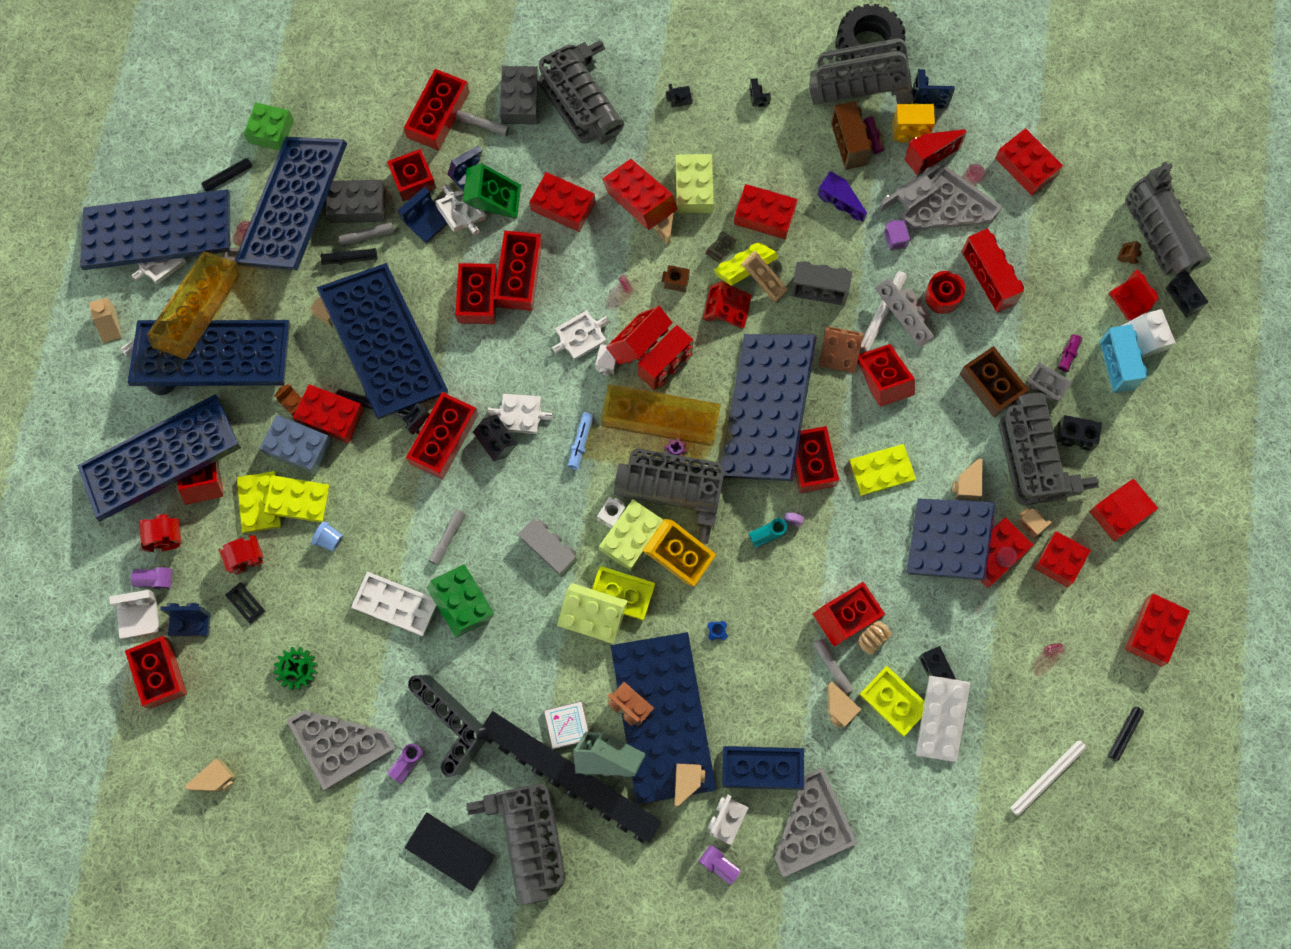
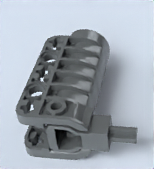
[809,39,913,105]
[539,40,624,144]
[1125,162,1212,277]
[999,393,1099,505]
[614,449,724,544]
[466,784,566,906]

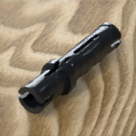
[320,248,378,265]

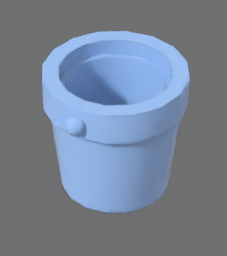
[311,521,343,552]

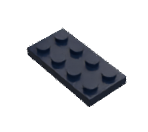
[722,746,804,790]

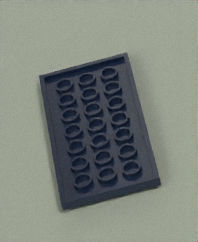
[235,137,347,271]
[80,189,230,270]
[317,263,448,420]
[128,320,290,386]
[721,334,817,481]
[77,394,241,522]
[610,632,716,804]

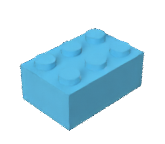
[1100,324,1147,393]

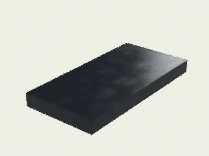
[404,812,495,892]

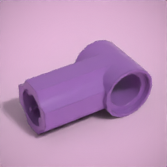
[131,567,173,590]
[387,744,424,784]
[698,844,741,885]

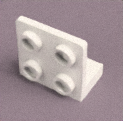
[109,590,160,639]
[707,795,749,845]

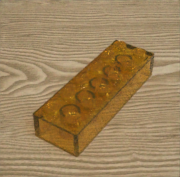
[147,251,240,359]
[601,384,721,447]

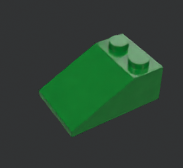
[463,163,521,218]

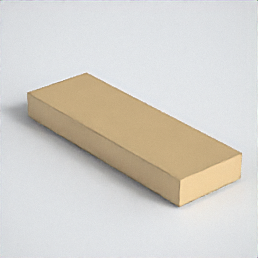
[741,251,788,303]

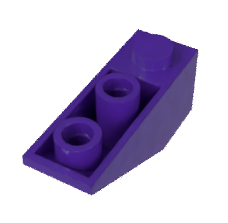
[817,171,867,222]

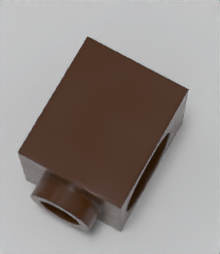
[661,265,690,293]

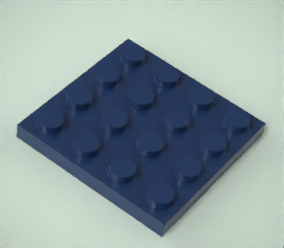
[907,498,996,580]

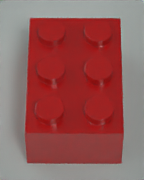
[995,128,1063,196]
[529,172,596,232]
[734,184,798,240]
[455,263,498,324]
[605,305,673,365]
[638,325,693,390]
[293,384,364,444]
[794,426,839,494]
[980,517,1033,588]
[1124,593,1190,667]
[125,636,188,709]

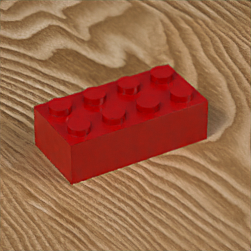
[403,69,470,151]
[602,159,678,230]
[961,228,1024,313]
[494,230,542,311]
[406,392,478,480]

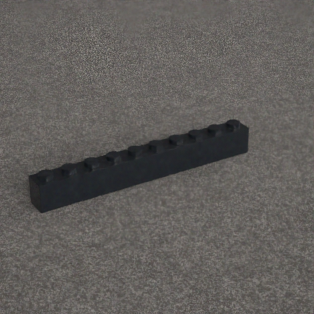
[483,711,662,845]

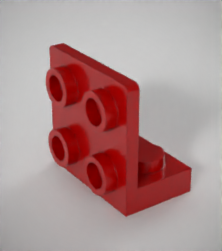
[1109,269,1159,321]
[702,281,752,329]

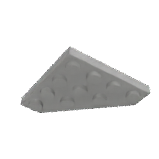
[899,165,1002,230]
[286,710,396,791]
[774,767,858,877]

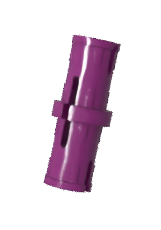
[863,116,885,154]
[1057,334,1083,372]

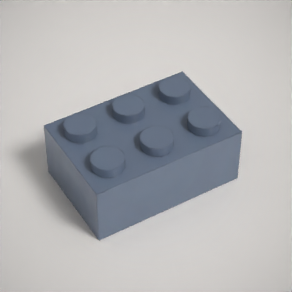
[259,415,332,475]

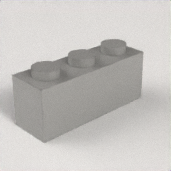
[518,518,577,577]

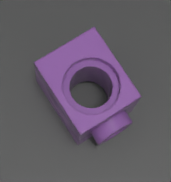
[884,220,910,251]

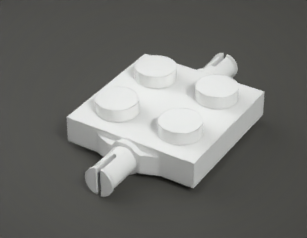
[435,184,486,235]
[131,258,186,285]
[551,310,610,361]
[488,394,553,434]

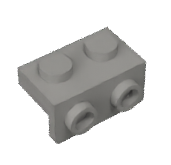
[1027,362,1072,402]

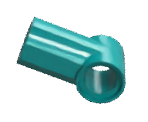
[748,518,787,549]

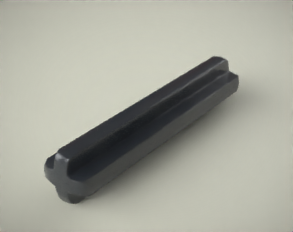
[201,158,252,192]
[1108,706,1144,762]

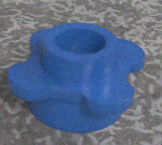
[707,621,728,641]

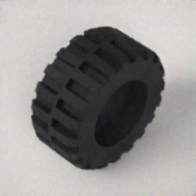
[835,4,906,61]

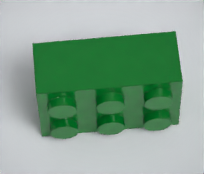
[427,564,494,638]

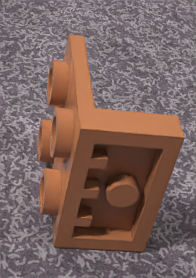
[818,326,863,373]
[607,682,654,727]

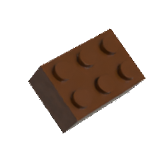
[831,101,872,170]
[960,346,1029,418]

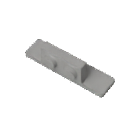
[879,164,941,212]
[875,278,934,347]

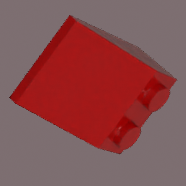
[904,129,967,175]
[858,344,915,407]
[178,460,223,505]
[1089,478,1158,541]
[813,582,885,647]

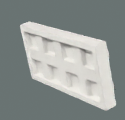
[351,572,437,637]
[916,676,970,762]

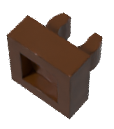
[1117,241,1142,264]

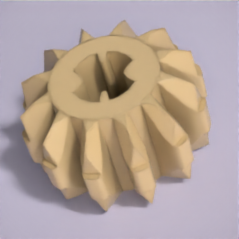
[858,621,892,654]

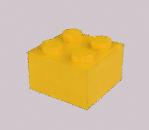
[892,104,935,143]

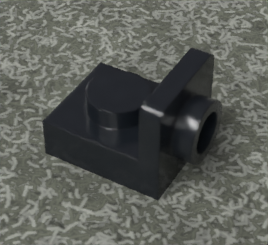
[749,78,771,107]
[665,84,693,108]
[402,403,430,435]

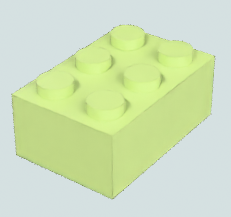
[675,154,714,214]
[599,499,663,572]
[557,583,628,644]

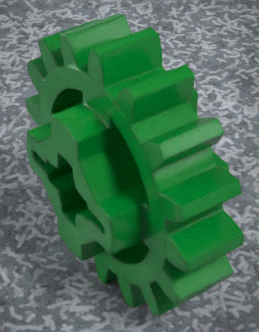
[273,647,318,691]

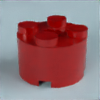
[924,271,966,314]
[139,514,182,552]
[218,535,264,575]

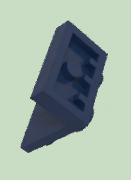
[912,69,955,109]
[447,145,483,192]
[398,187,448,243]
[160,603,211,637]

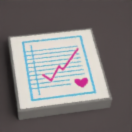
[543,701,589,750]

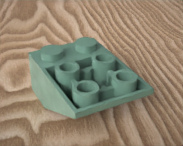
[573,732,645,777]

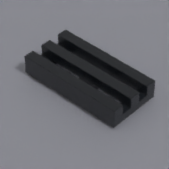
[225,582,265,624]

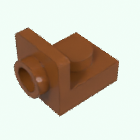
[274,383,302,416]

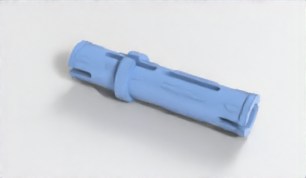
[567,413,594,470]

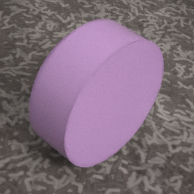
[784,513,804,526]

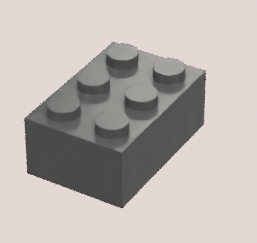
[500,66,539,124]
[326,180,386,223]
[790,261,853,306]

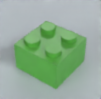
[244,102,294,151]

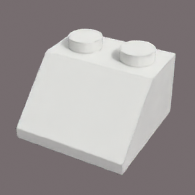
[1121,309,1176,358]

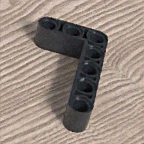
[408,674,488,777]

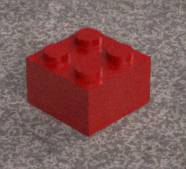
[387,149,437,202]
[1033,531,1091,588]

